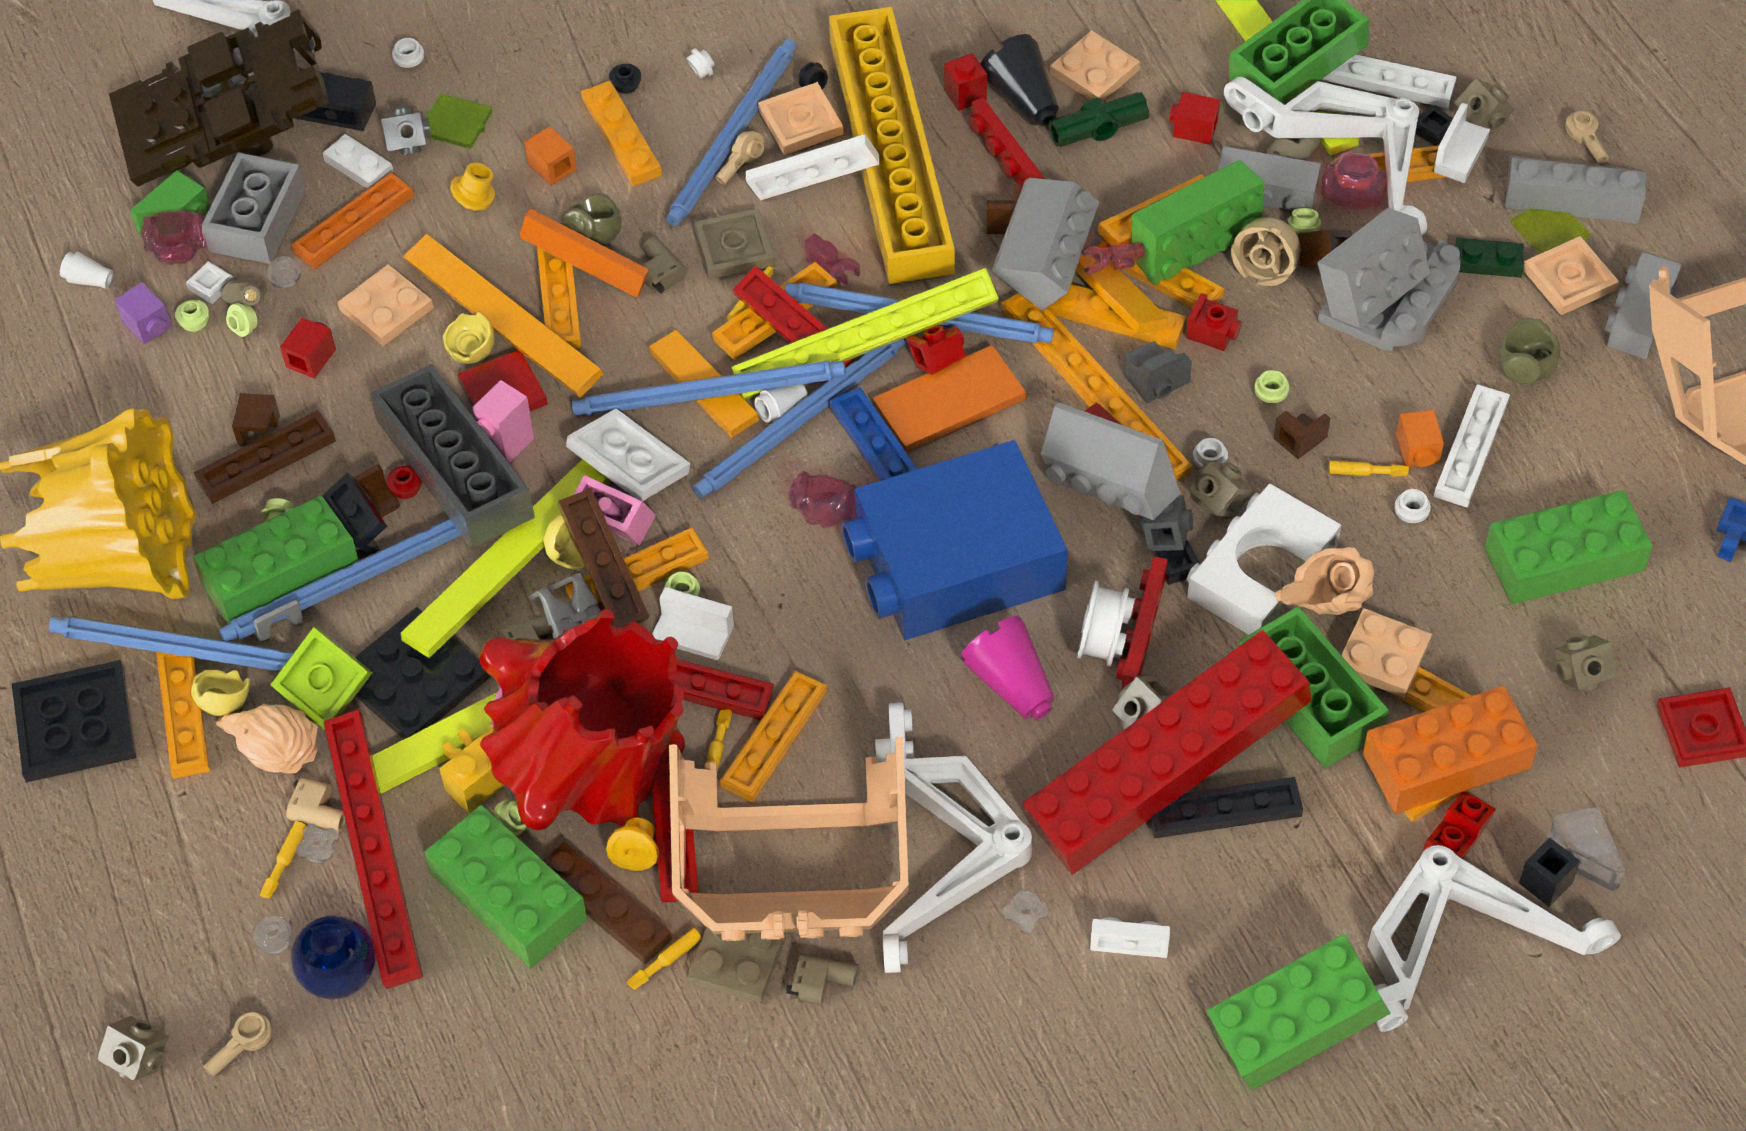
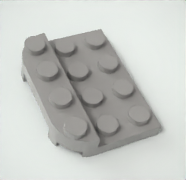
[1318,240,1460,351]

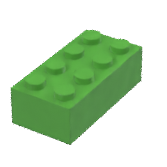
[1229,0,1369,105]
[1130,160,1265,285]
[1484,490,1653,605]
[193,495,359,624]
[1239,606,1389,769]
[424,805,587,968]
[1206,933,1391,1091]

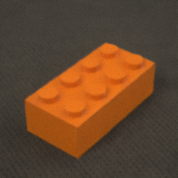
[1363,685,1538,814]

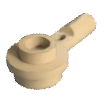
[1565,111,1609,165]
[714,131,764,186]
[203,1012,273,1078]

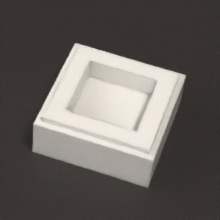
[186,261,234,304]

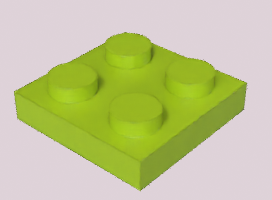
[270,627,373,730]

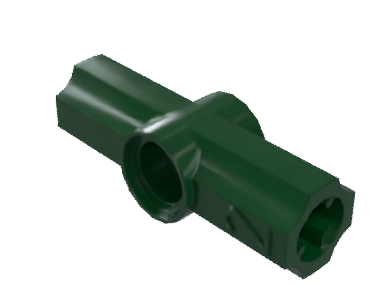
[1049,92,1149,147]

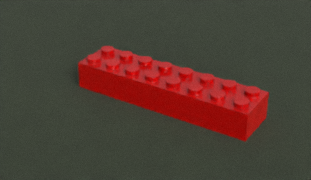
[1022,630,1312,875]

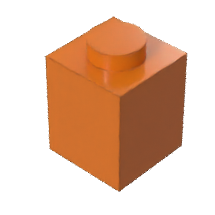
[524,126,577,186]
[1396,409,1444,467]

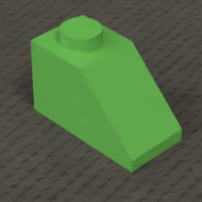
[130,170,210,235]

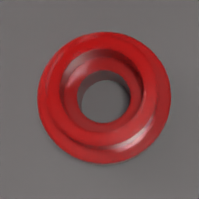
[386,465,422,499]

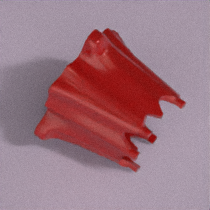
[479,609,685,830]

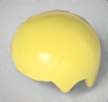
[443,312,495,364]
[543,514,585,570]
[191,670,250,716]

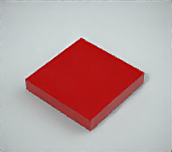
[457,350,548,411]
[1657,687,1746,768]

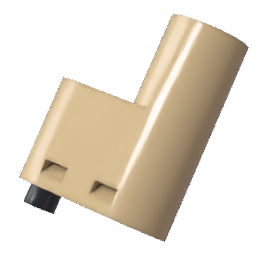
[286,778,346,832]

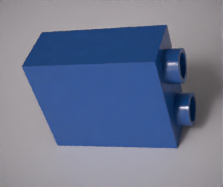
[841,440,1068,641]

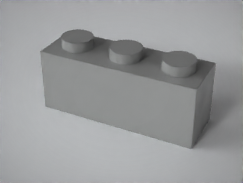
[1217,146,1321,211]
[1604,252,1682,359]

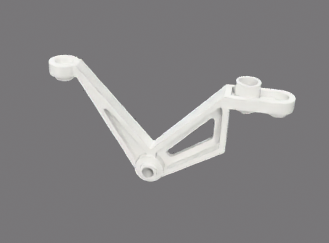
[153,0,291,110]
[1224,77,1427,235]
[875,702,1032,973]
[1367,845,1621,1032]

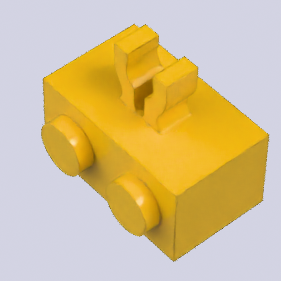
[439,725,504,813]

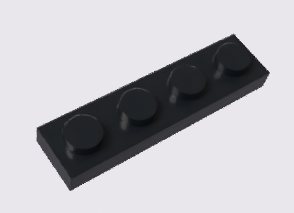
[1150,777,1303,838]

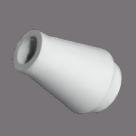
[60,251,113,289]
[754,384,807,422]

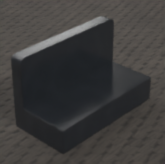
[322,473,387,555]

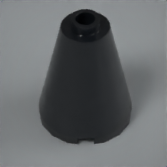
[980,34,1059,126]

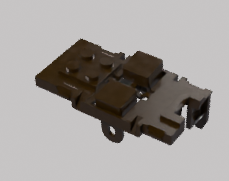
[109,10,330,187]

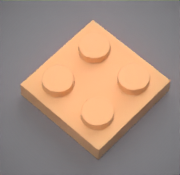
[1050,30,1140,100]
[758,82,843,155]
[1523,236,1619,315]
[338,264,434,346]
[1342,608,1432,698]

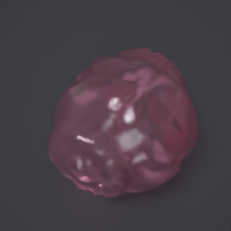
[1321,151,1387,210]
[141,210,207,265]
[788,471,857,528]

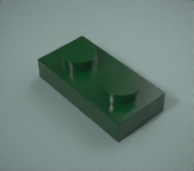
[1455,238,1524,278]

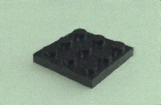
[355,607,491,739]
[12,660,137,783]

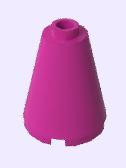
[961,616,1055,720]

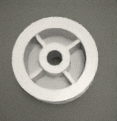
[1077,580,1135,666]

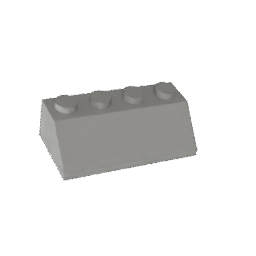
[1504,155,1646,224]
[991,178,1099,311]
[1041,402,1180,520]

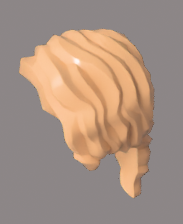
[1274,547,1374,615]
[216,704,318,774]

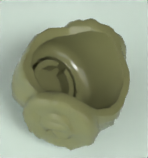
[561,193,622,246]
[1499,318,1561,384]

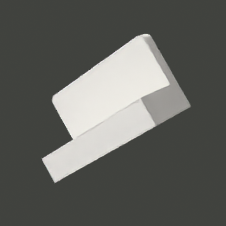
[1434,103,1490,183]
[652,587,734,660]

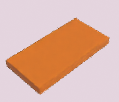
[872,345,1026,453]

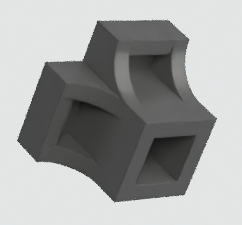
[1124,341,1192,404]

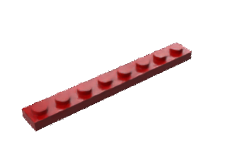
[323,709,423,989]

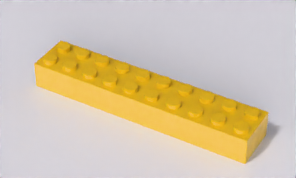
[829,7,955,284]

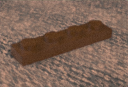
[194,410,336,504]
[558,488,649,628]
[543,842,672,964]

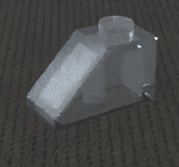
[1547,806,1625,891]

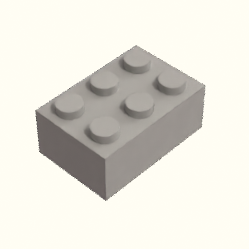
[201,153,306,264]
[1318,208,1430,329]

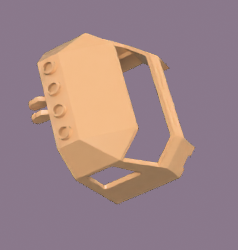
[1649,265,1746,465]
[669,737,908,941]

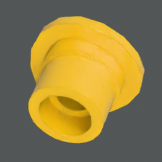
[450,162,495,211]
[606,818,659,871]

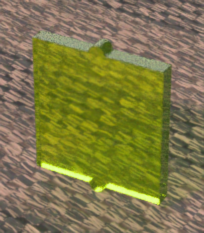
[427,94,492,149]
[1510,208,1591,254]

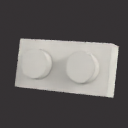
[323,134,394,189]
[1090,917,1170,958]

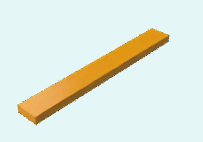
[403,234,604,398]
[1001,293,1193,481]

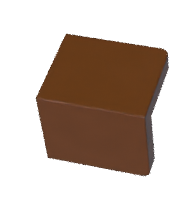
[987,184,1021,234]
[1299,229,1352,267]
[232,393,280,446]
[1273,411,1331,459]
[355,464,400,517]

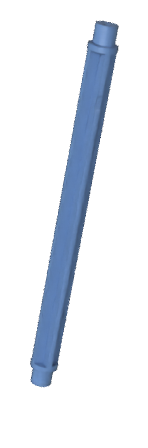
[666,39,797,226]
[785,282,1054,344]
[692,338,906,499]
[572,360,846,416]
[218,518,462,642]
[49,616,294,671]

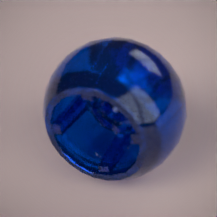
[291,915,376,1000]

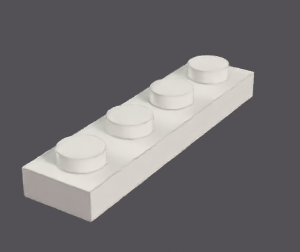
[1322,54,1457,108]
[746,134,879,201]
[1434,384,1510,508]

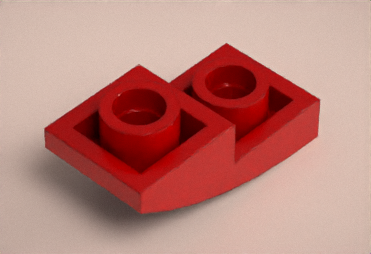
[1423,791,1496,859]

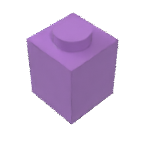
[114,282,172,344]

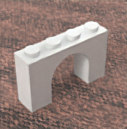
[1186,483,1341,635]

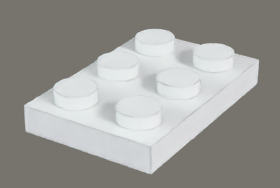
[566,409,691,501]

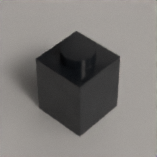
[1519,837,1580,907]

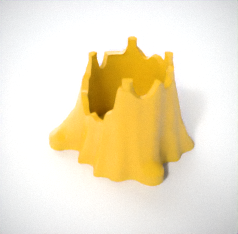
[0,408,196,600]

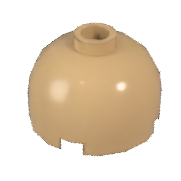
[1231,217,1301,286]

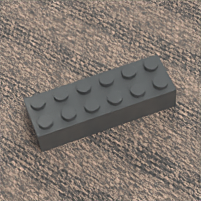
[370,364,535,548]

